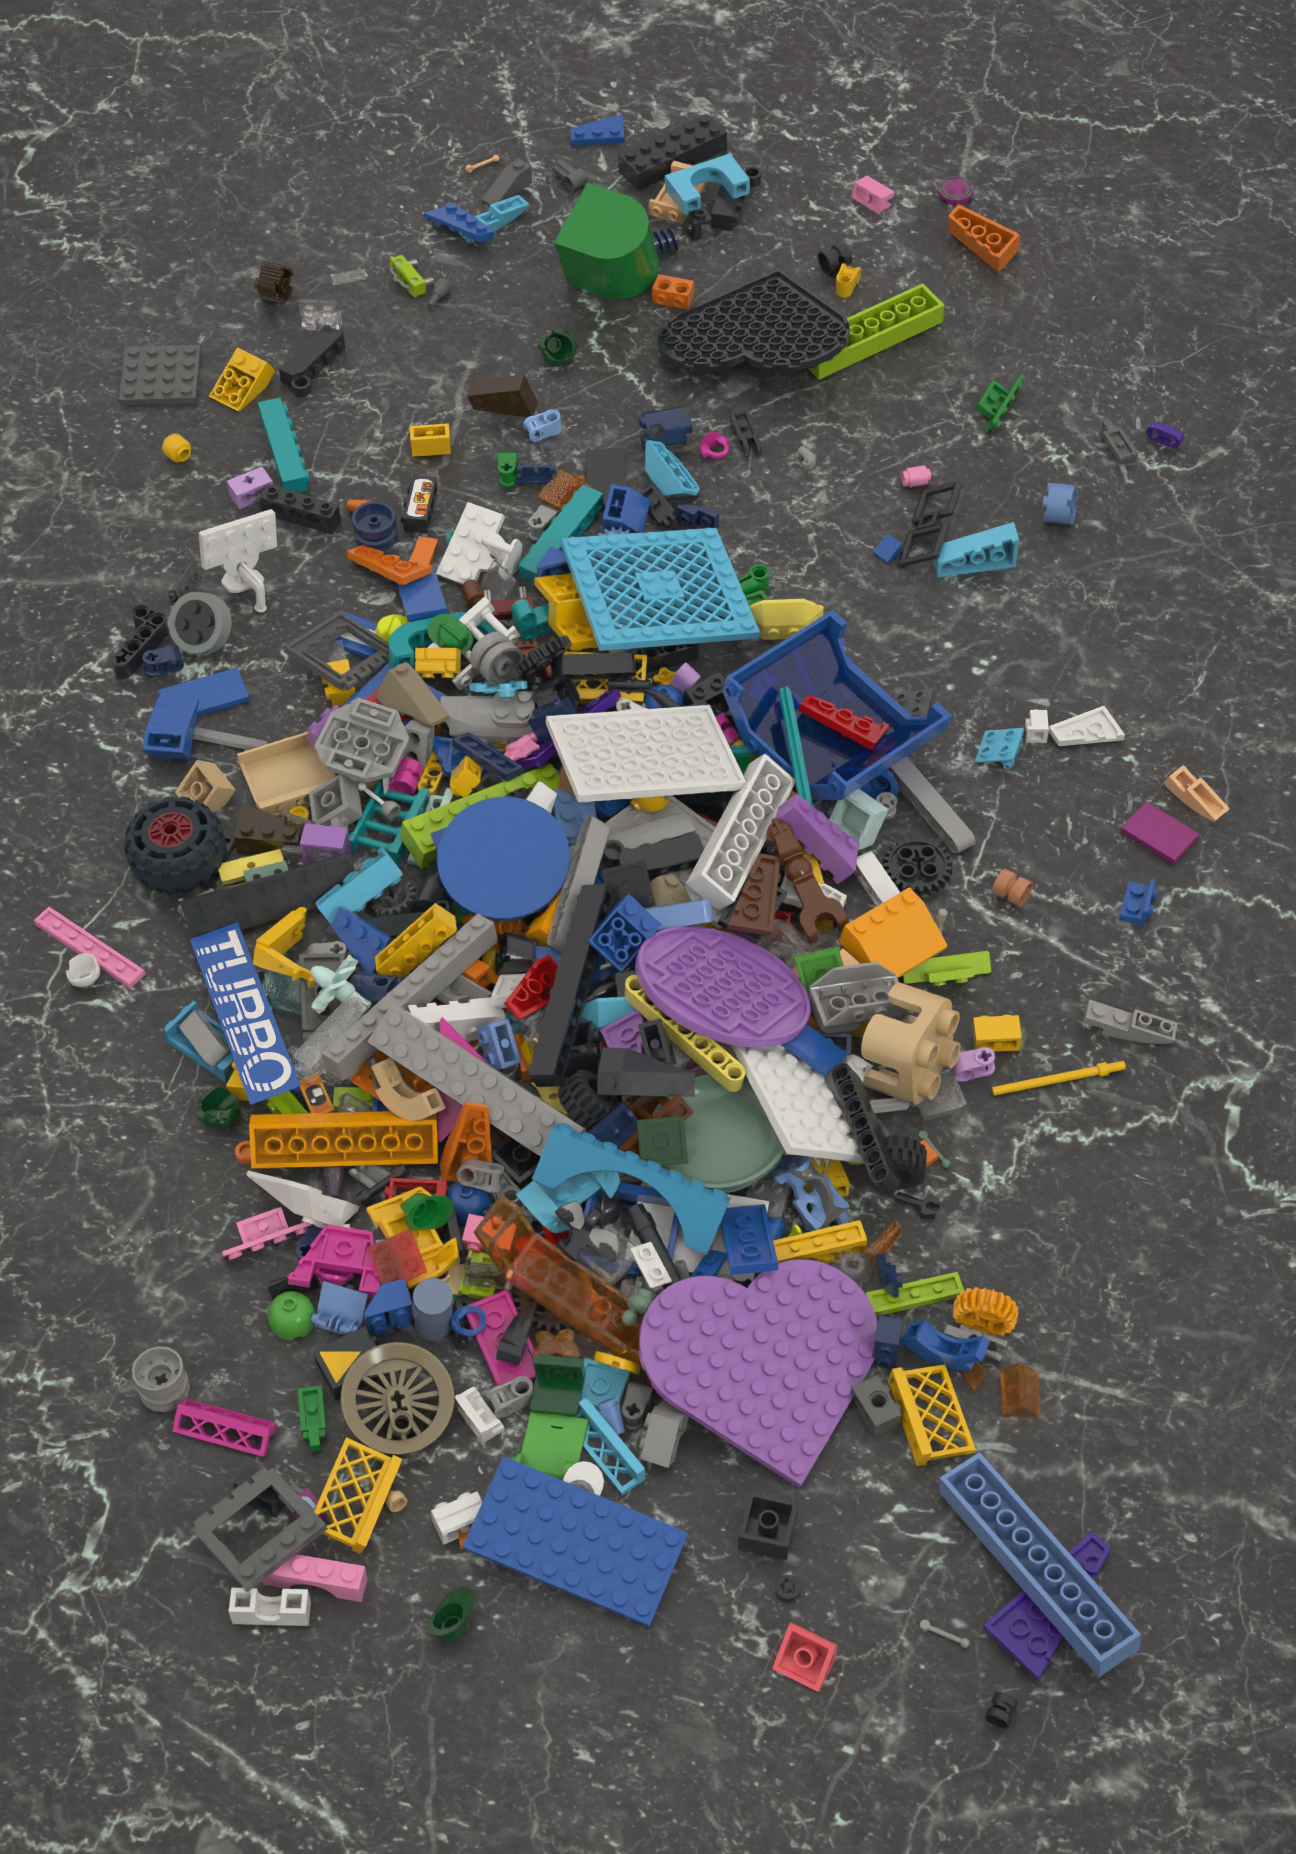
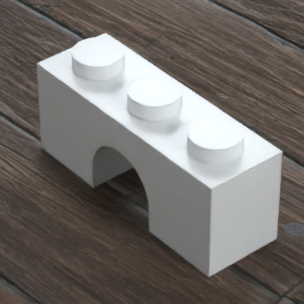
[229,1588,311,1626]

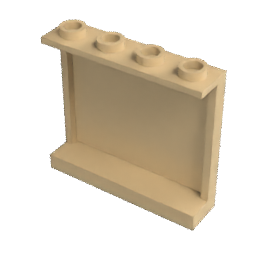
[237,731,336,817]

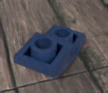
[677,505,719,528]
[876,1254,903,1298]

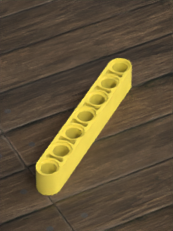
[624,975,745,1092]

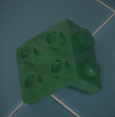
[530,1354,586,1416]

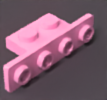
[222,1207,313,1260]

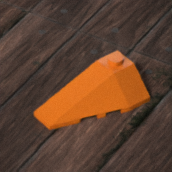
[440,1102,492,1182]

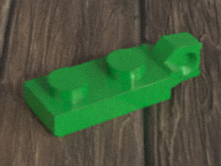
[298,1385,327,1453]

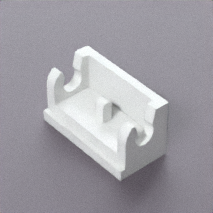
[454,1387,505,1444]

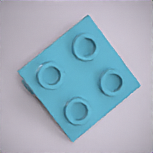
[975,728,1024,770]

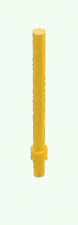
[991,1061,1126,1096]

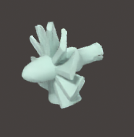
[311,955,371,1014]

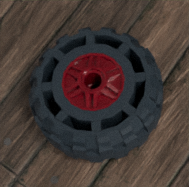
[124,796,226,894]

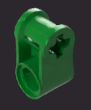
[497,452,518,488]

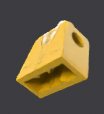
[804,1157,849,1196]

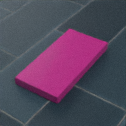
[465,1290,537,1386]

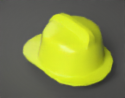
[374,614,410,643]

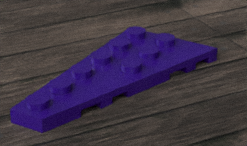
[984,1531,1111,1682]

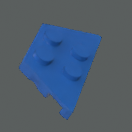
[433,736,506,778]

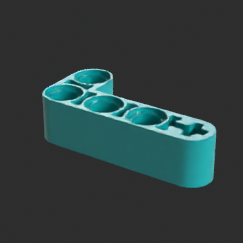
[511,599,554,640]

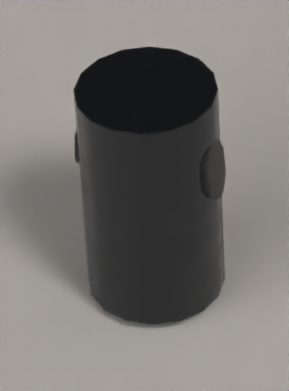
[411,860,454,913]

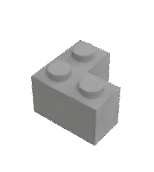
[639,1399,689,1468]

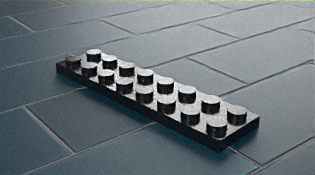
[180,852,355,939]

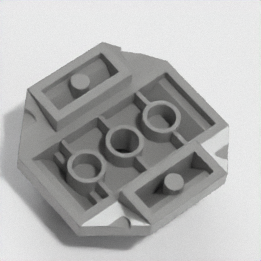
[314,697,410,783]

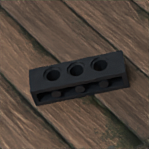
[259,484,341,535]

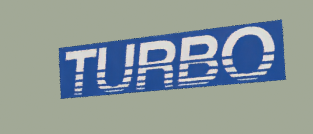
[190,922,301,1105]

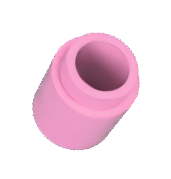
[901,465,931,488]

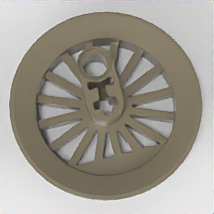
[341,1342,454,1455]

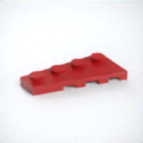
[798,694,889,750]

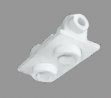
[629,1242,672,1293]

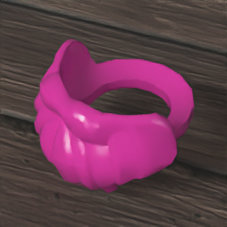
[699,432,729,459]
[314,1267,354,1286]

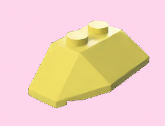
[749,599,823,640]

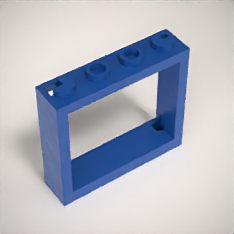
[576,1183,680,1278]

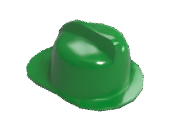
[428,614,473,654]
[400,1193,454,1231]

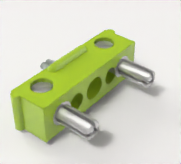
[390,255,434,298]

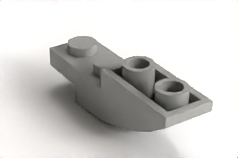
[1083,999,1178,1044]

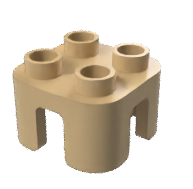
[861,982,961,1105]

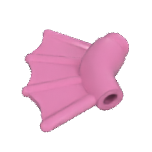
[504,732,540,761]

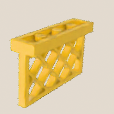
[564,651,647,706]
[887,1364,976,1467]
[314,1437,402,1554]

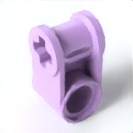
[669,663,701,696]
[953,1047,995,1082]

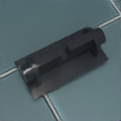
[266,1272,319,1301]

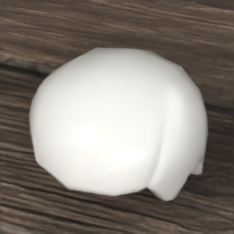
[66,953,100,987]

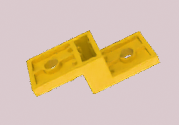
[534,573,598,651]

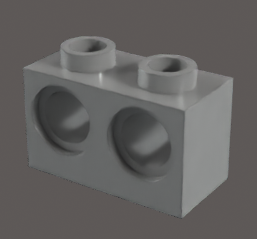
[403,720,435,771]

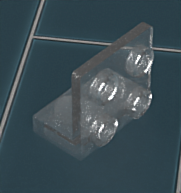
[299,299,343,331]

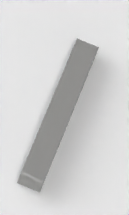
[874,743,975,854]
[547,815,610,952]

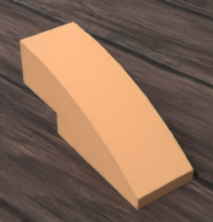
[1163,765,1229,822]

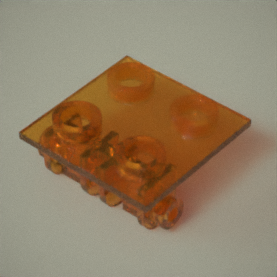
[537,469,592,511]

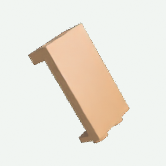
[649,161,707,224]

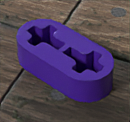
[1146,421,1184,448]

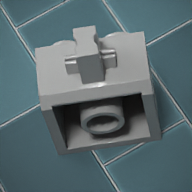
[309,774,363,828]

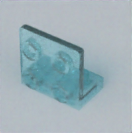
[262,970,301,1017]

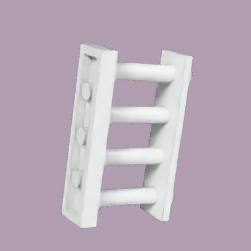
[428,597,520,691]

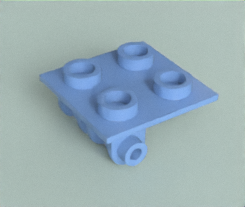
[311,1281,368,1335]

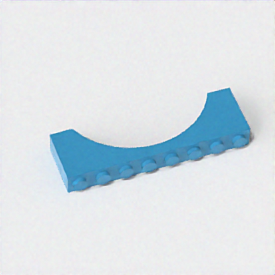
[532,1123,731,1255]

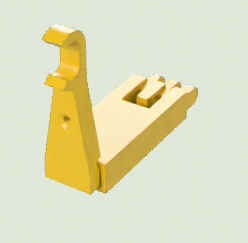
[253,907,316,988]

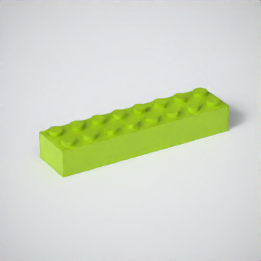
[808,284,945,380]
[400,763,560,869]

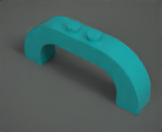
[388,612,508,669]

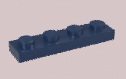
[452,732,523,781]

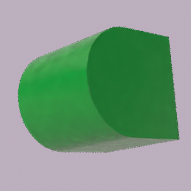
[554,182,659,300]

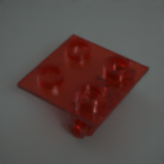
[368,1228,428,1285]

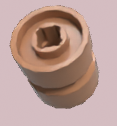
[992,869,1033,907]

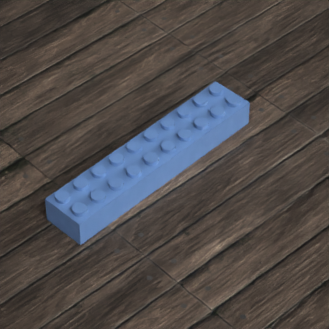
[940,1452,1141,1677]

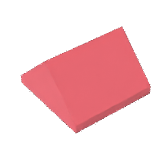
[772,1623,837,1692]

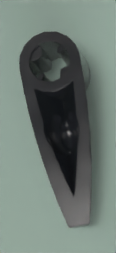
[496,1301,537,1366]

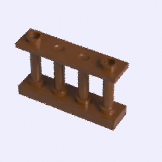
[618,1094,694,1176]

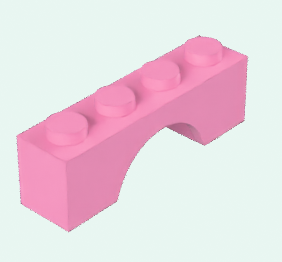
[263,1554,368,1602]

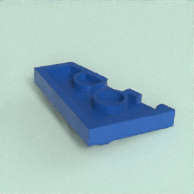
[331,907,394,973]

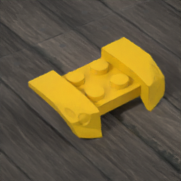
[366,1187,458,1289]

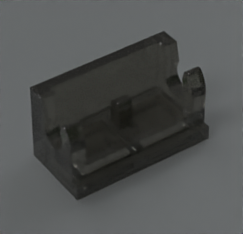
[463,1257,514,1290]

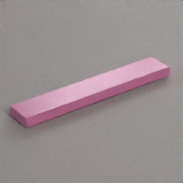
[34,907,146,989]

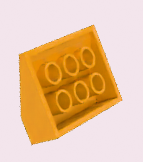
[839,887,948,978]

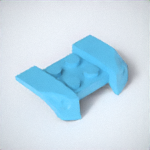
[516,1170,620,1234]

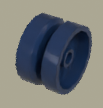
[352,501,398,551]

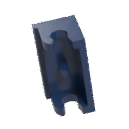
[587,1102,638,1149]

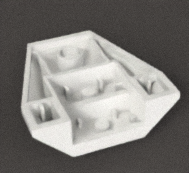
[247,1171,359,1229]

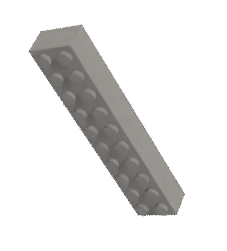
[367,1003,588,1156]

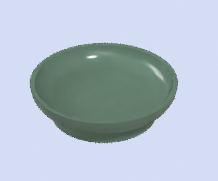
[652,1074,785,1193]

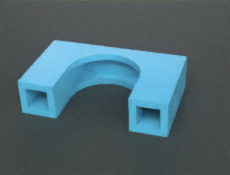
[665,154,750,216]

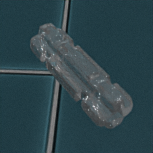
[331,268,367,285]

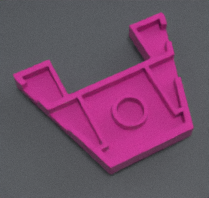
[288,1224,380,1297]

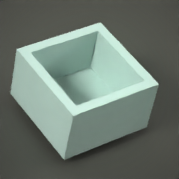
[829,789,889,850]

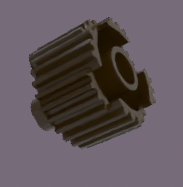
[254,262,294,303]

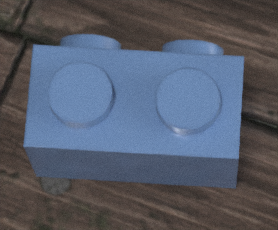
[476,1018,521,1070]

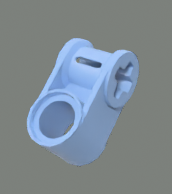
[523,410,562,442]

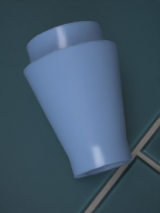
[597,1397,625,1435]

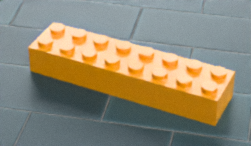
[249,1111,438,1168]

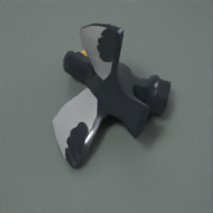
[555,1201,618,1263]

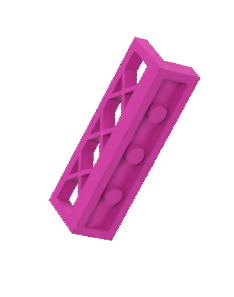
[172,1398,277,1457]

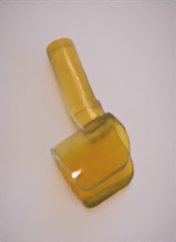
[491,739,508,753]

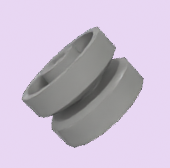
[470,632,524,686]

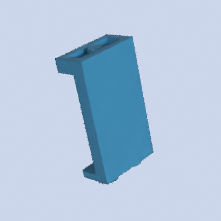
[164,1001,235,1082]

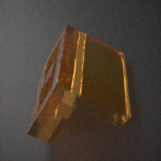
[1000,1363,1041,1417]

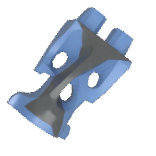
[768,1155,850,1232]

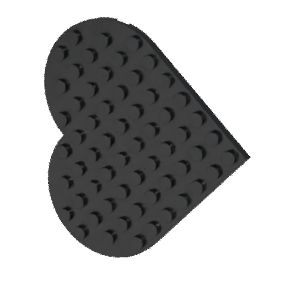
[658,269,850,371]

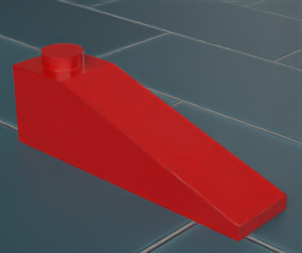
[504,955,559,1021]

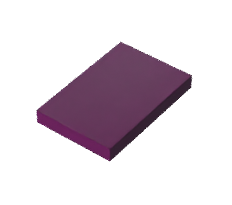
[1121,802,1199,865]

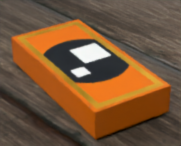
[299,1073,335,1113]

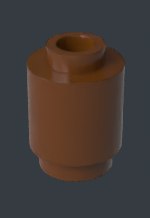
[461,580,484,609]

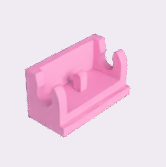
[851,176,895,214]

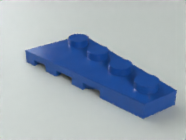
[424,203,494,242]

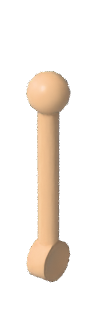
[465,155,500,173]

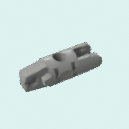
[944,1324,1008,1361]

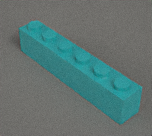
[258,398,310,493]
[518,485,604,584]

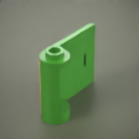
[512,1411,589,1480]

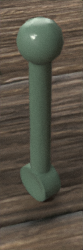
[918,1131,950,1168]

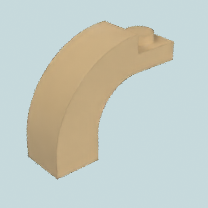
[371,1057,446,1120]

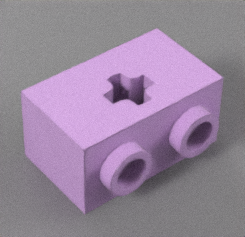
[227,467,273,509]

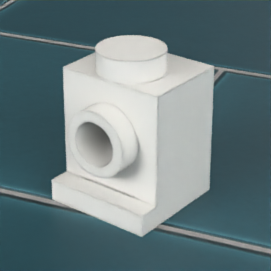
[1025,709,1049,743]

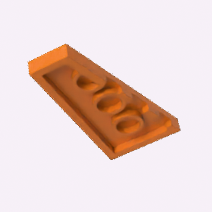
[347,545,432,585]

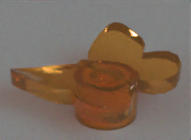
[533,1329,580,1361]

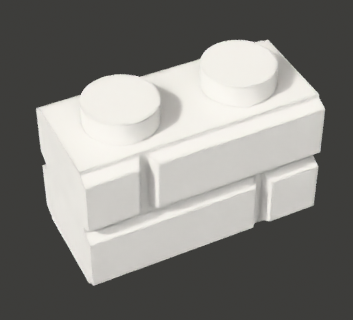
[431,1492,482,1544]

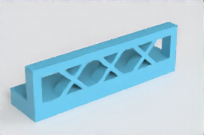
[570,1397,645,1496]

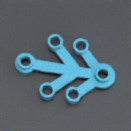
[469,680,527,697]

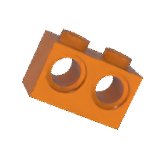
[652,274,694,310]

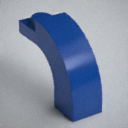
[900,1320,990,1371]

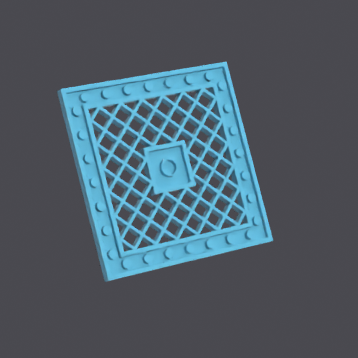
[561,528,760,651]

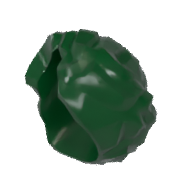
[537,328,578,367]
[196,1087,241,1128]

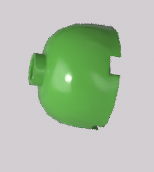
[268,1291,315,1341]

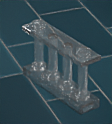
[293,990,372,1086]

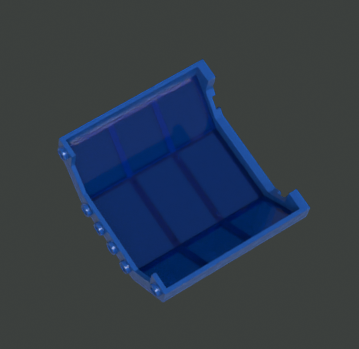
[722,610,952,800]

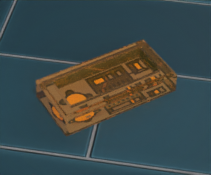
[864,1220,902,1267]

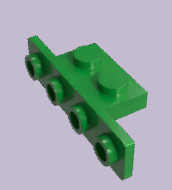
[975,374,1024,433]

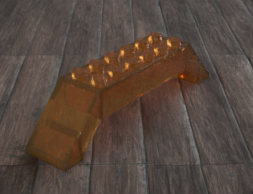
[473,1194,644,1365]

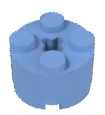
[1043,483,1078,525]

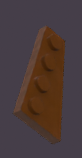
[727,853,780,936]

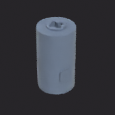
[412,1278,454,1341]

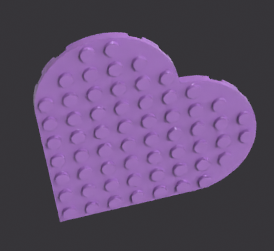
[638,1259,878,1488]

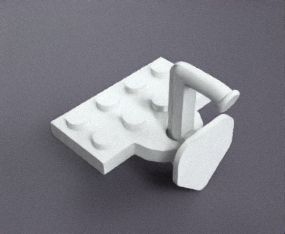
[436,502,522,585]
[199,509,277,613]

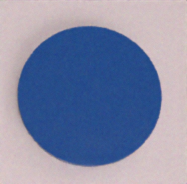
[437,797,570,921]

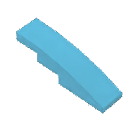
[459,195,530,243]

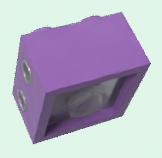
[300,823,352,865]

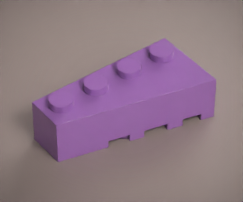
[777,794,859,885]

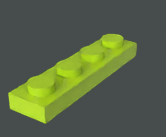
[866,1272,964,1317]

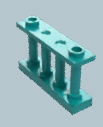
[349,779,430,866]

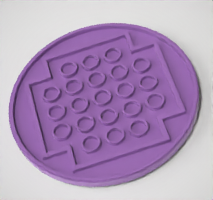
[635,926,811,1048]

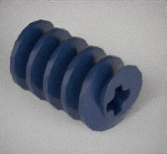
[652,228,679,254]

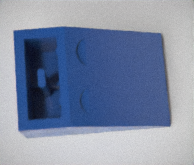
[142,697,199,760]
[587,894,662,973]

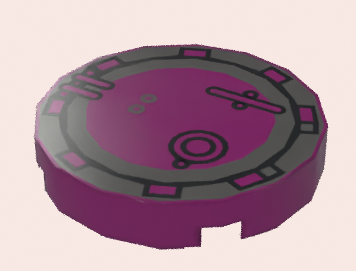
[938,176,974,205]

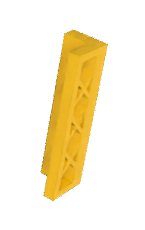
[773,1220,867,1264]

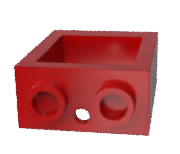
[385,1178,447,1233]

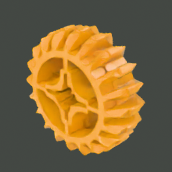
[953,1287,1018,1336]

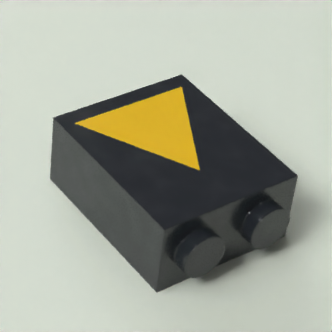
[313,1326,387,1400]

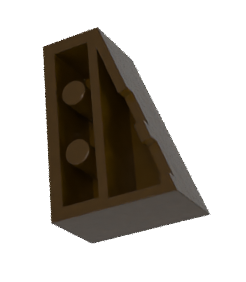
[467,374,538,417]
[234,804,303,858]

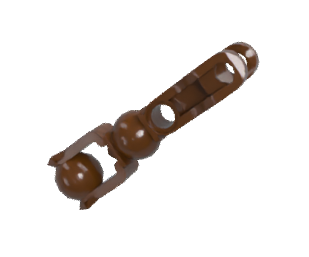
[766,817,848,944]

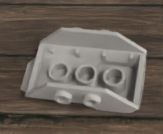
[440,691,536,748]
[809,962,914,1033]

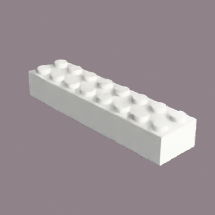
[686,754,795,911]

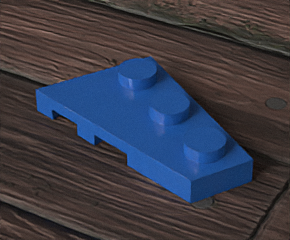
[570,114,625,146]

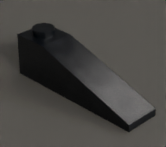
[597,1047,695,1097]

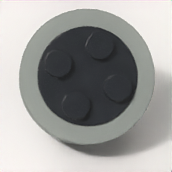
[169,592,232,654]

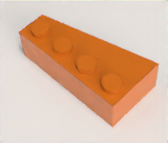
[948,204,1020,273]

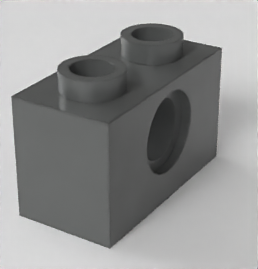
[851,1375,903,1438]

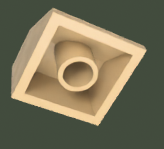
[175,760,236,812]

